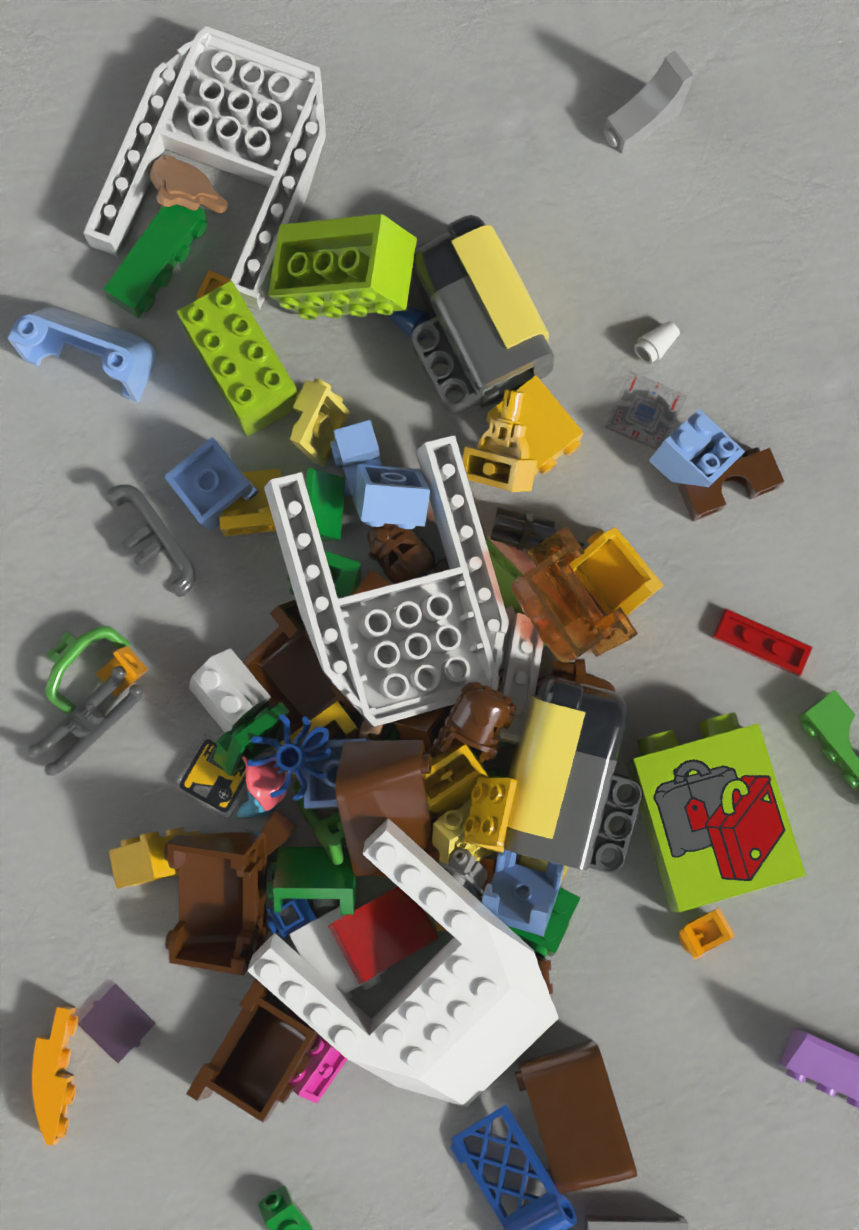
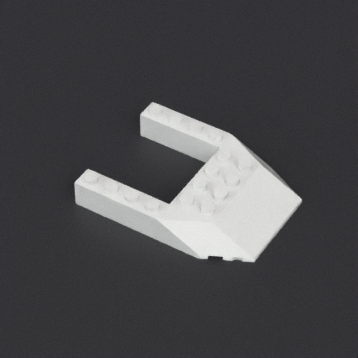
[83,26,326,310]
[264,435,509,727]
[247,818,558,1107]

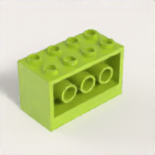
[268,214,417,320]
[177,280,297,437]

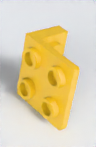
[219,469,282,537]
[463,777,517,853]

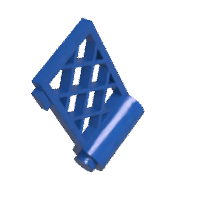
[450,1104,577,1230]

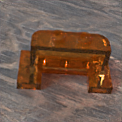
[512,526,638,663]

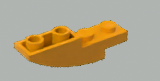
[32,1005,78,1146]

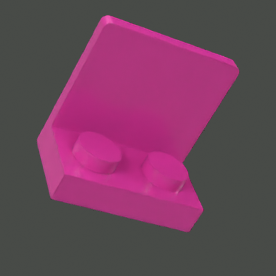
[289,1009,347,1104]

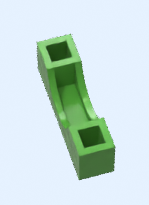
[799,690,859,789]

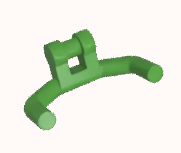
[45,625,130,715]
[293,781,347,865]

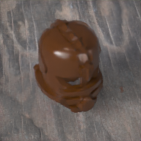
[367,523,435,584]
[428,682,516,763]

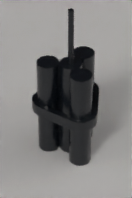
[490,507,584,554]

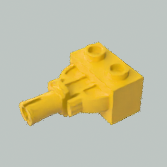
[462,389,537,492]

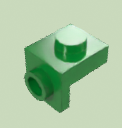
[258,1185,313,1230]

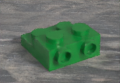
[213,703,290,776]
[508,887,580,958]

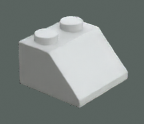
[189,648,271,733]

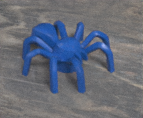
[247,714,334,801]

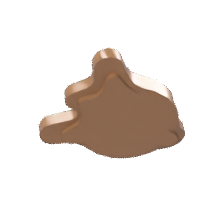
[150,155,228,213]

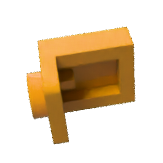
[679,907,735,960]

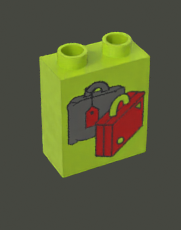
[626,712,806,912]

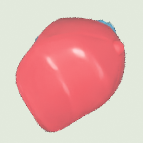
[237,756,287,818]

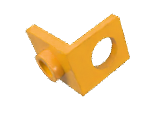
[96,646,148,697]

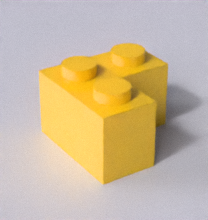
[109,827,199,889]

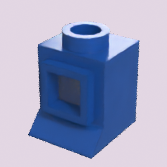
[266,898,319,938]

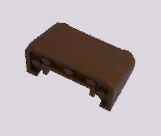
[335,740,438,876]
[164,831,267,976]
[514,1040,638,1194]

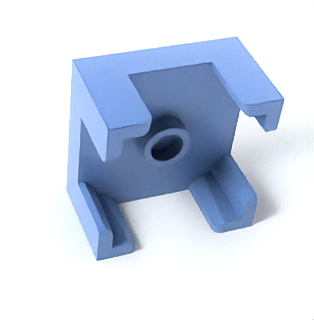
[164,437,259,531]
[482,849,564,937]

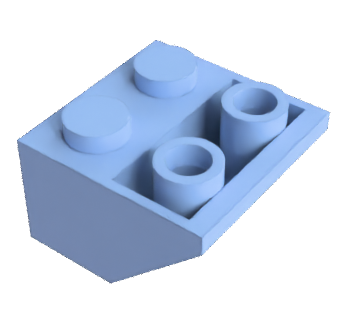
[649,409,745,487]

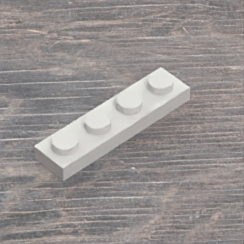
[494,613,547,745]

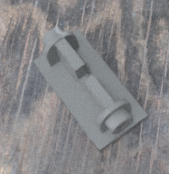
[438,848,488,897]

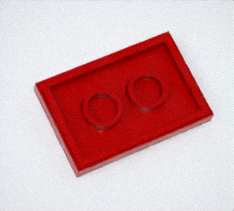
[328,886,439,985]

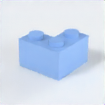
[330,420,382,503]

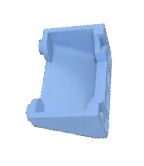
[8,306,157,403]

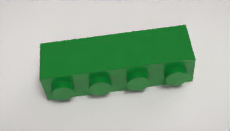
[103,204,208,319]

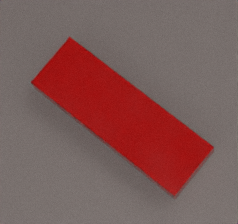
[712,608,813,677]

